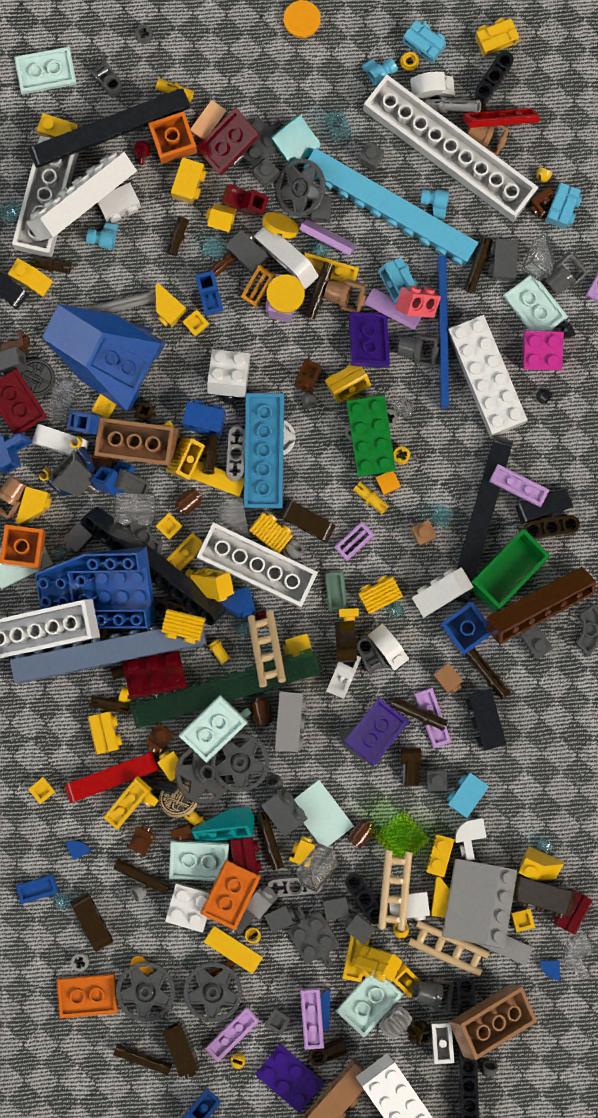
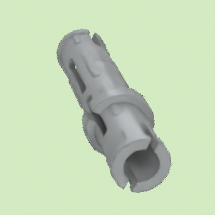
[425,98,481,113]

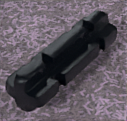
[141,776,177,793]

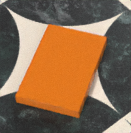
[200,860,261,931]
[56,973,118,1018]

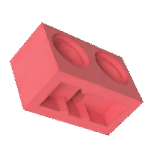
[395,285,441,318]

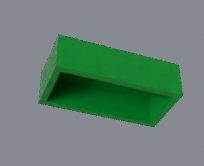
[345,393,396,477]
[470,529,551,612]

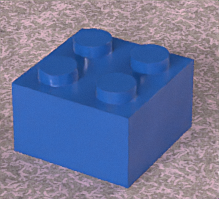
[182,400,226,438]
[440,601,491,656]

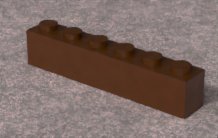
[486,567,596,645]

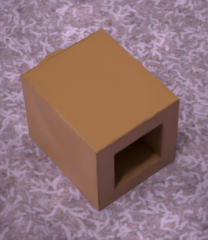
[410,520,437,547]
[432,663,463,694]

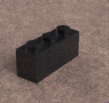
[465,689,507,751]

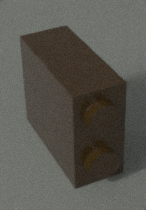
[163,1020,200,1079]

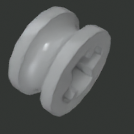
[71,953,89,972]

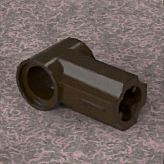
[401,748,421,786]
[308,1037,348,1066]

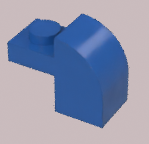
[195,271,224,316]
[66,410,101,434]
[0,433,32,474]
[91,461,135,496]

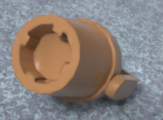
[466,125,509,155]
[324,279,366,312]
[0,476,27,520]

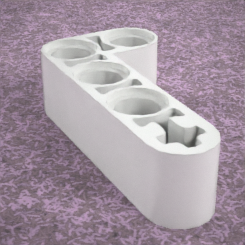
[253,227,319,290]

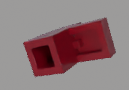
[221,184,269,216]

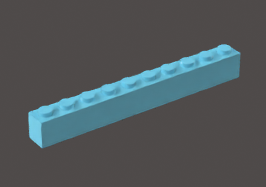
[303,148,479,266]

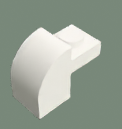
[410,72,455,99]
[367,624,409,671]
[326,656,361,699]
[454,818,487,861]

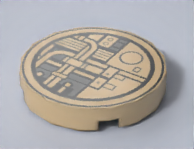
[159,780,197,818]

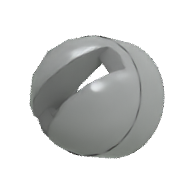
[130,885,147,902]

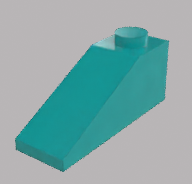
[191,807,255,841]

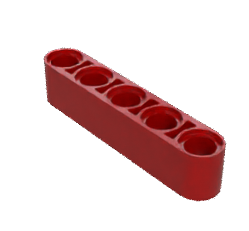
[64,752,159,803]

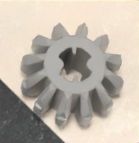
[379,1005,412,1039]

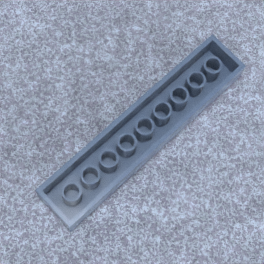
[10,626,208,684]

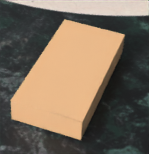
[190,100,227,140]

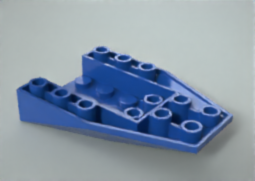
[42,304,166,411]
[35,547,157,628]

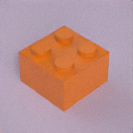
[148,111,197,164]
[0,525,46,570]

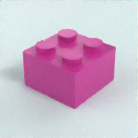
[522,330,564,370]

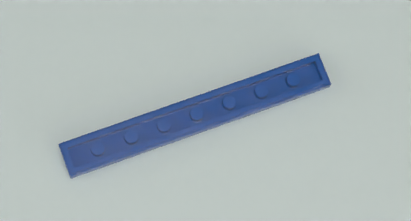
[437,256,449,410]

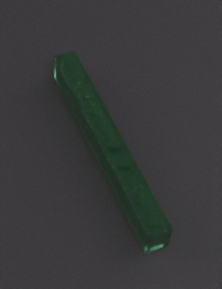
[130,648,323,729]

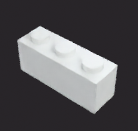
[412,567,473,618]

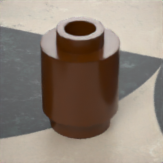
[175,487,203,515]
[250,697,273,726]
[348,819,375,849]

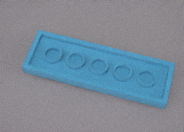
[244,393,284,509]

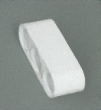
[32,424,90,455]

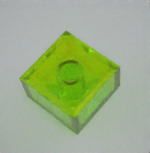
[374,807,430,866]

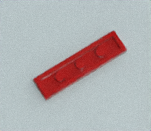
[463,108,540,128]

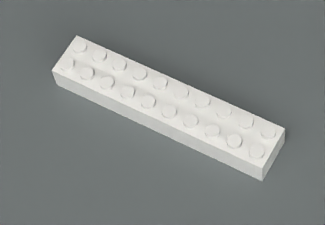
[363,75,538,222]

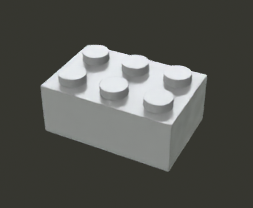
[275,692,307,752]

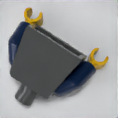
[39,436,97,497]

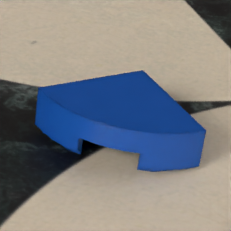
[65,840,91,860]
[539,960,560,981]

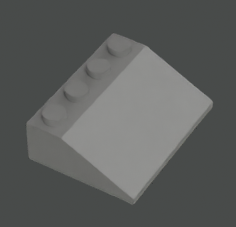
[442,859,517,948]

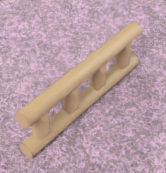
[247,611,286,687]
[378,849,413,931]
[408,920,490,977]

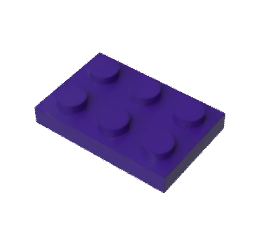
[349,312,390,368]
[343,697,409,767]
[255,1043,325,1113]

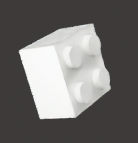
[207,349,250,398]
[165,882,210,933]

